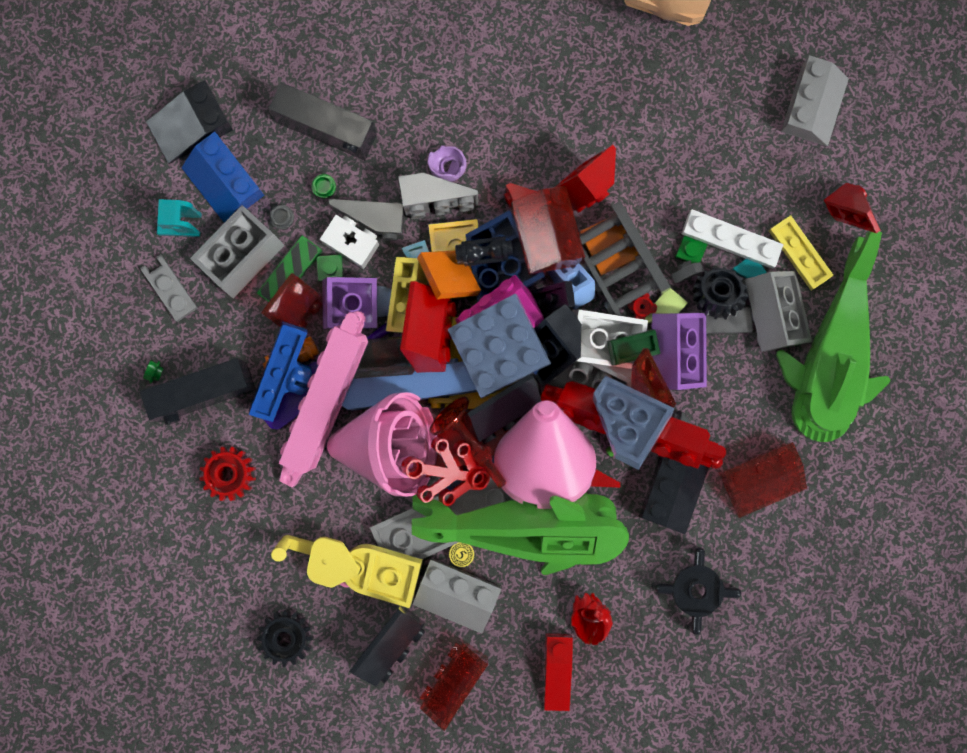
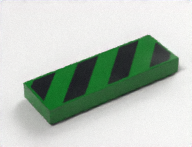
[257,235,322,309]

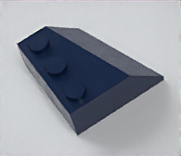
[465,210,546,302]

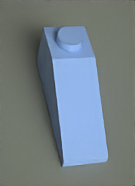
[532,233,595,310]

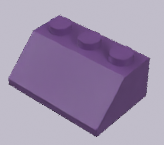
[651,313,707,390]

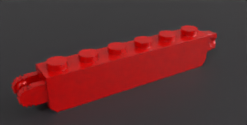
[541,381,726,469]

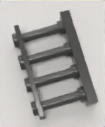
[567,201,671,316]

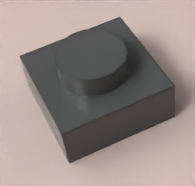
[671,261,704,283]

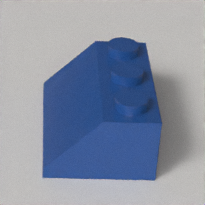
[182,132,265,223]

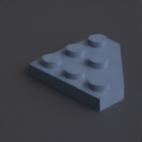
[593,376,674,470]

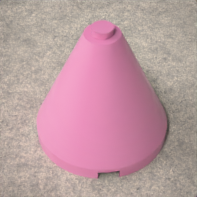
[327,392,437,496]
[494,401,596,509]

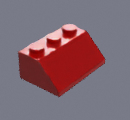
[549,145,616,215]
[400,281,456,373]

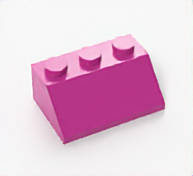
[455,275,544,328]

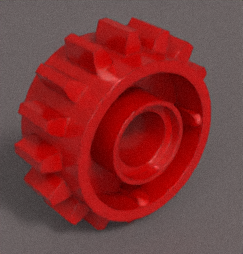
[200,447,256,501]

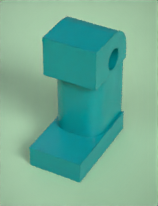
[157,199,202,237]

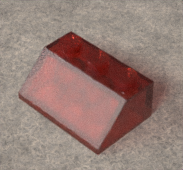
[511,186,585,274]
[718,442,807,518]
[419,640,488,731]

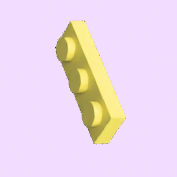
[769,215,834,291]

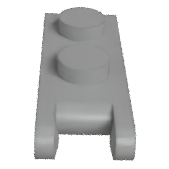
[140,254,198,322]

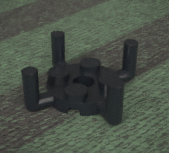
[652,546,741,635]

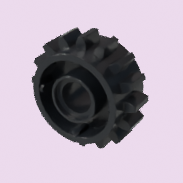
[692,267,748,320]
[257,609,314,667]

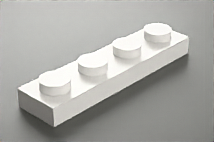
[681,209,783,269]

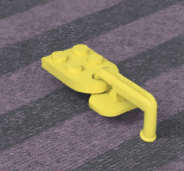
[271,535,423,608]

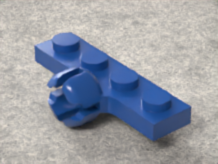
[249,322,312,422]

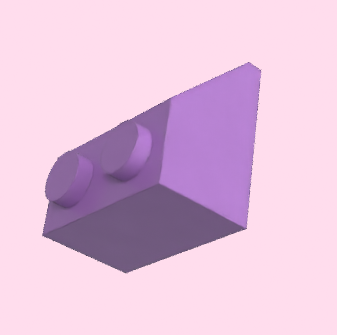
[322,277,377,330]

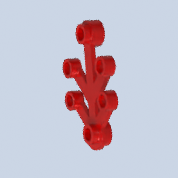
[401,436,490,506]

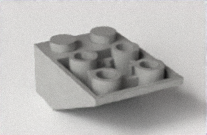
[399,173,478,219]

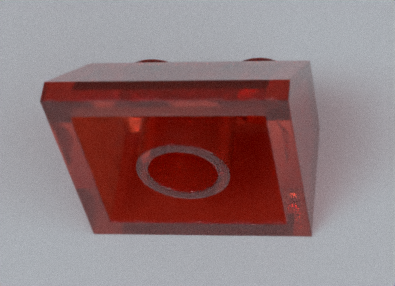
[261,273,323,329]

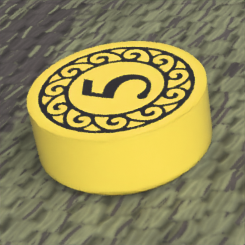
[449,542,474,567]

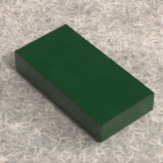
[607,329,661,366]

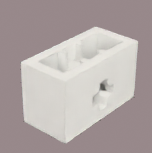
[320,215,379,270]

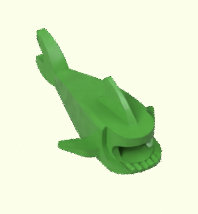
[776,231,890,442]
[412,493,629,575]

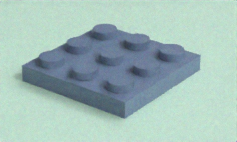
[448,294,551,398]

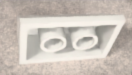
[571,310,648,370]

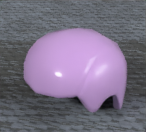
[427,145,467,182]

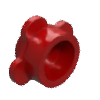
[628,293,657,320]

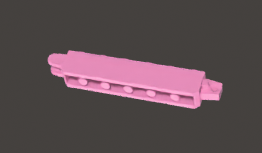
[279,311,368,487]

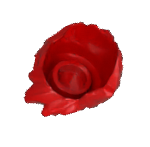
[571,593,613,645]

